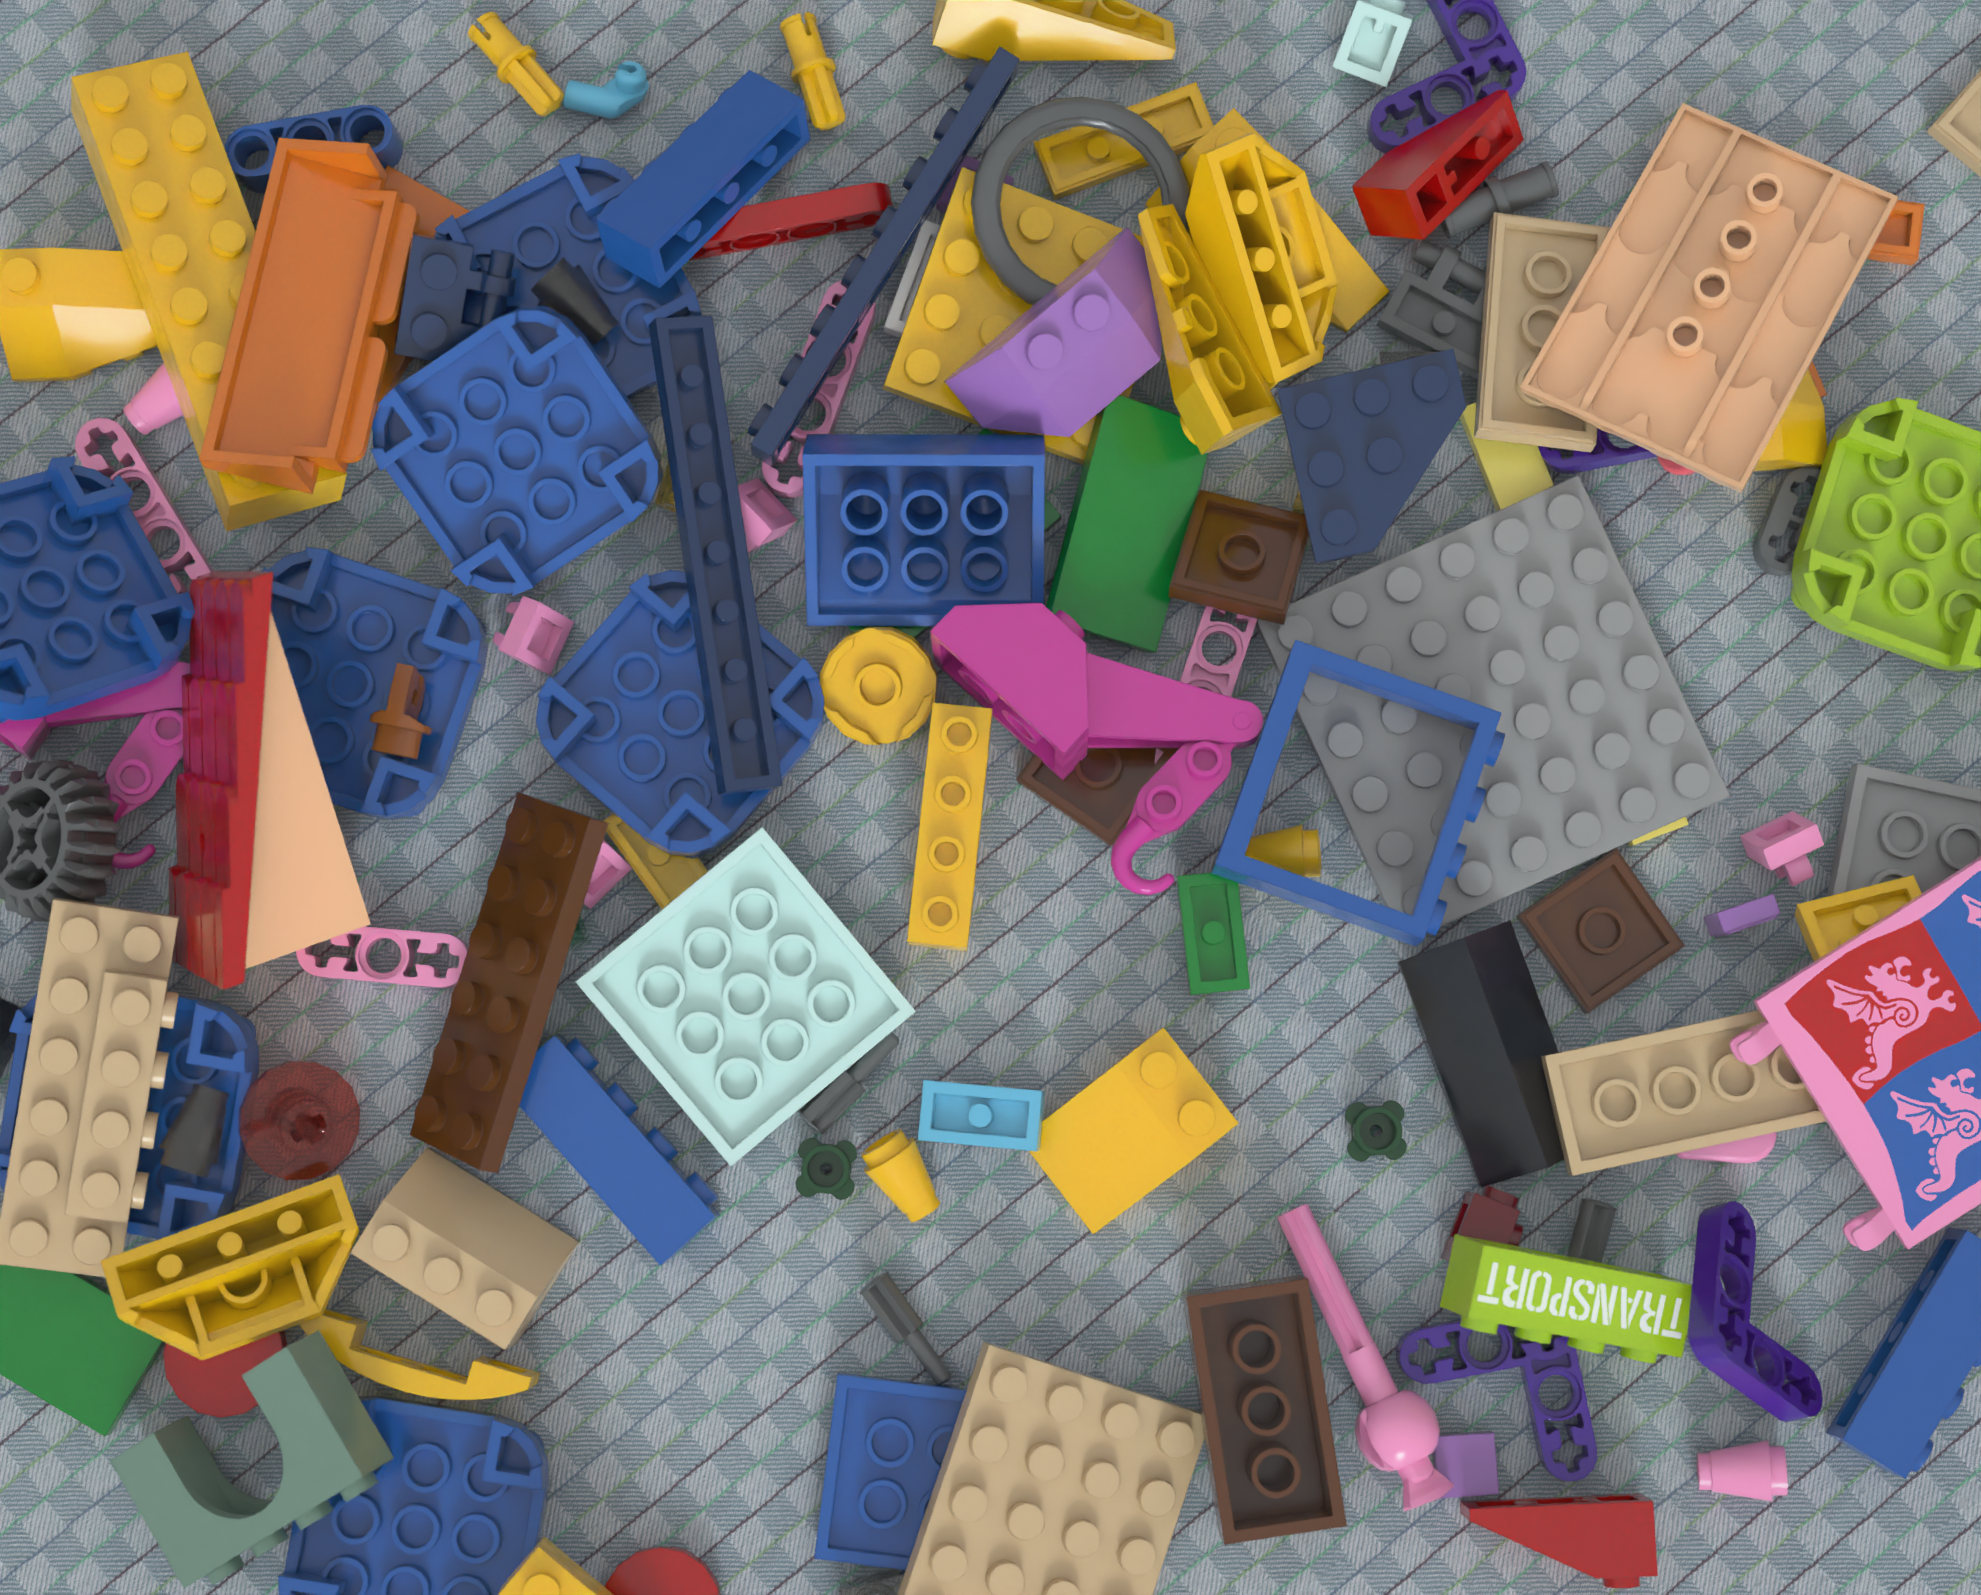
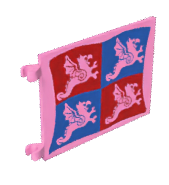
[1729,857,1981,1251]

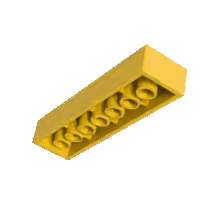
[71,51,347,532]

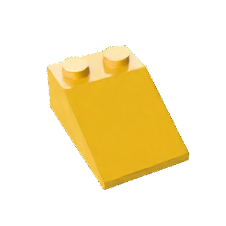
[1029,1027,1239,1234]

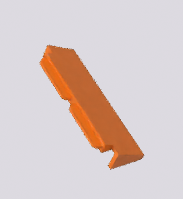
[199,138,419,494]

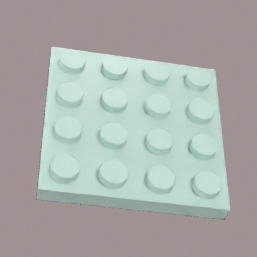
[576,827,916,1166]

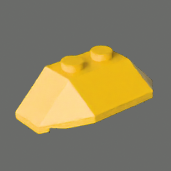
[1185,133,1338,383]
[101,1174,360,1361]

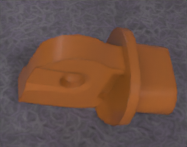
[369,663,433,760]

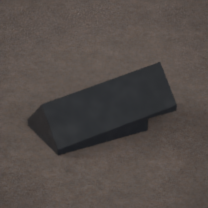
[1397,920,1565,1187]

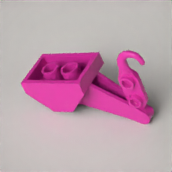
[930,603,1263,895]
[0,661,190,869]

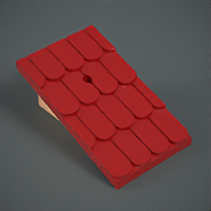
[168,571,371,990]

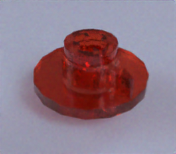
[238,1060,360,1180]

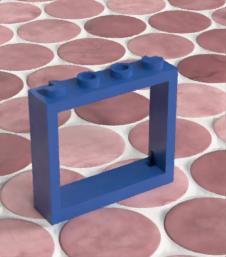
[1211,639,1505,947]

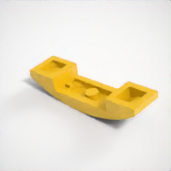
[299,1309,540,1400]

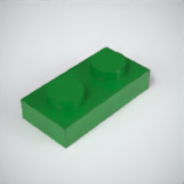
[1176,872,1250,996]

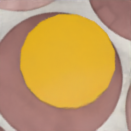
[820,626,937,745]

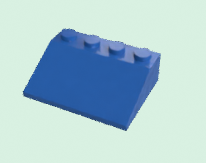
[803,434,1045,626]

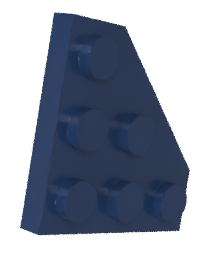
[1277,348,1466,565]

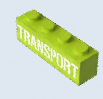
[1440,1234,1692,1364]

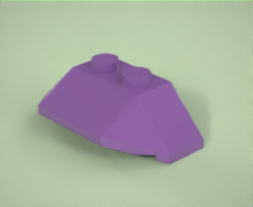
[944,228,1162,437]

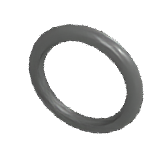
[971,96,1190,305]

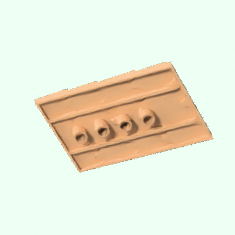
[1520,103,1898,493]

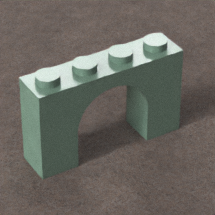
[110,1330,394,1588]

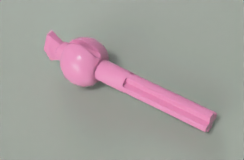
[1277,1204,1454,1511]

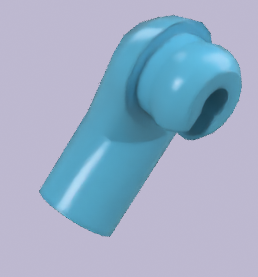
[564,61,649,119]

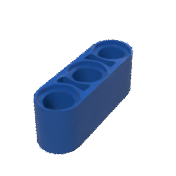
[224,105,403,194]

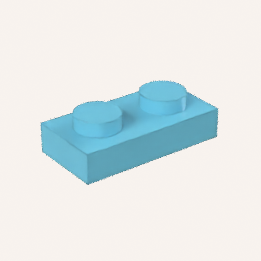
[918,1080,1045,1151]

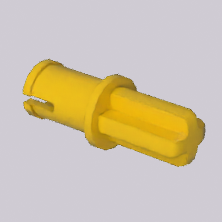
[468,11,564,117]
[780,12,846,131]

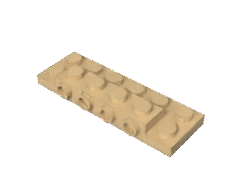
[0,898,179,1277]

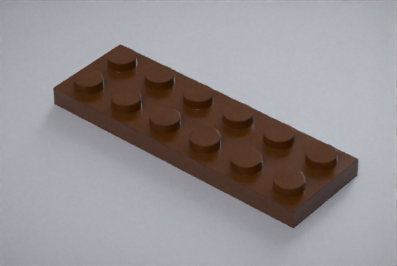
[410,792,609,1173]

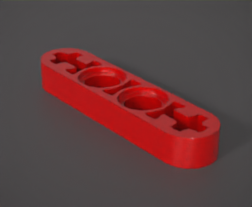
[688,183,894,261]

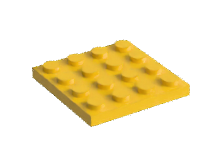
[882,167,1144,465]

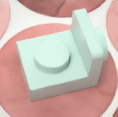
[1332,0,1413,87]

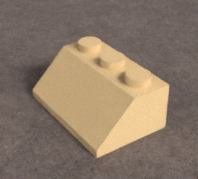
[350,1147,580,1350]

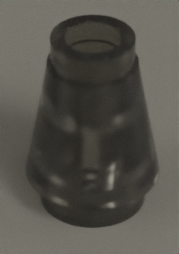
[530,257,619,346]
[159,1083,229,1178]

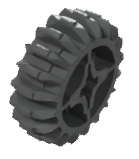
[0,759,123,922]

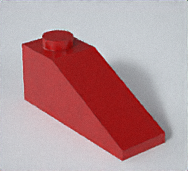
[1352,90,1524,240]
[1460,1493,1658,1588]

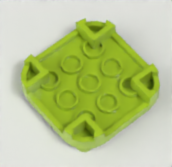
[1791,397,1981,673]

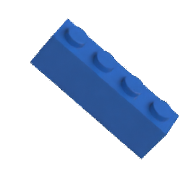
[596,70,811,289]
[519,1035,720,1266]
[1826,1228,1981,1479]

